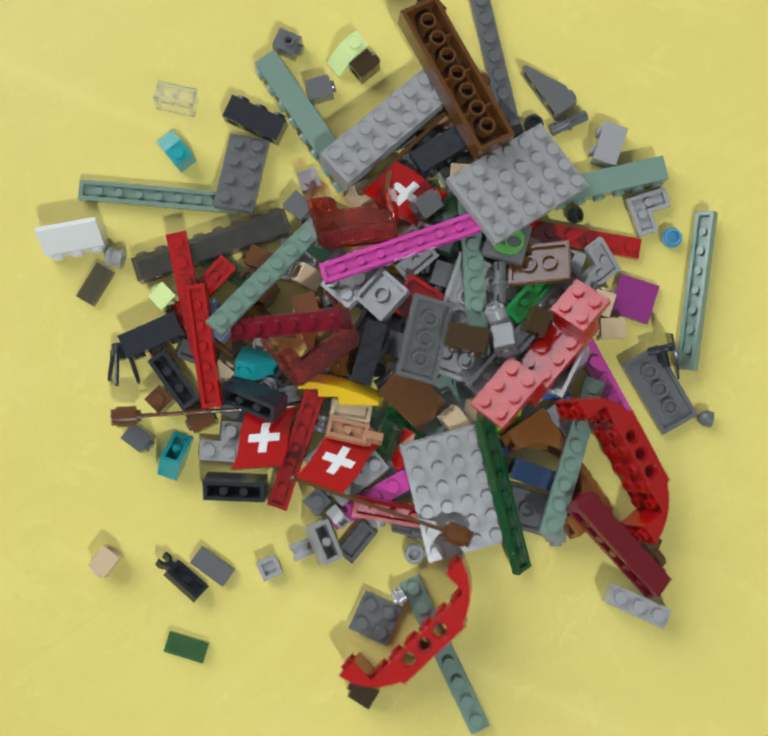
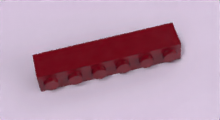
[231,308,352,341]
[566,491,672,598]

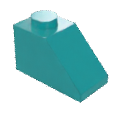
[156,130,197,173]
[234,346,282,381]
[157,431,194,481]

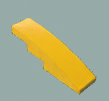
[297,373,383,406]

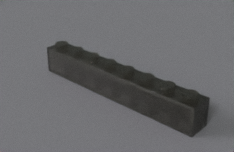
[131,207,293,285]

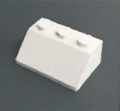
[34,217,109,261]

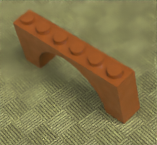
[500,407,613,539]

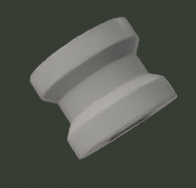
[104,246,127,269]
[288,538,313,561]

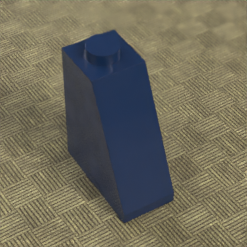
[508,458,556,492]

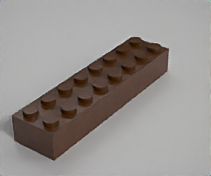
[398,0,515,160]

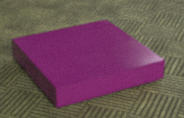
[611,274,659,325]

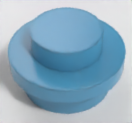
[661,228,682,248]

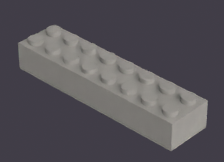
[319,69,445,191]

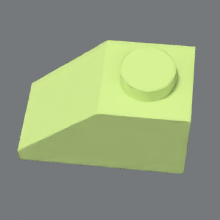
[327,31,369,78]
[148,282,179,313]

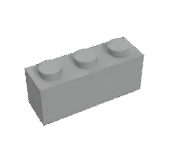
[602,581,672,629]

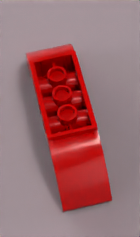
[553,398,670,544]
[339,554,472,688]

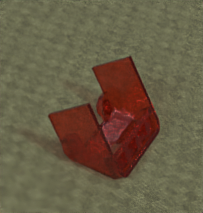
[307,171,399,249]
[260,290,360,386]

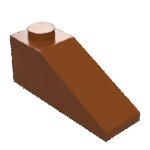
[290,290,323,357]

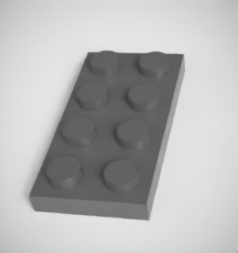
[213,134,270,215]
[394,293,454,385]
[621,345,698,435]

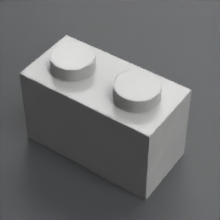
[588,121,628,168]
[303,519,344,566]

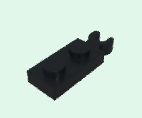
[155,552,209,602]

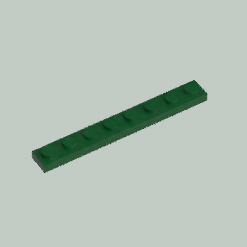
[473,415,531,575]

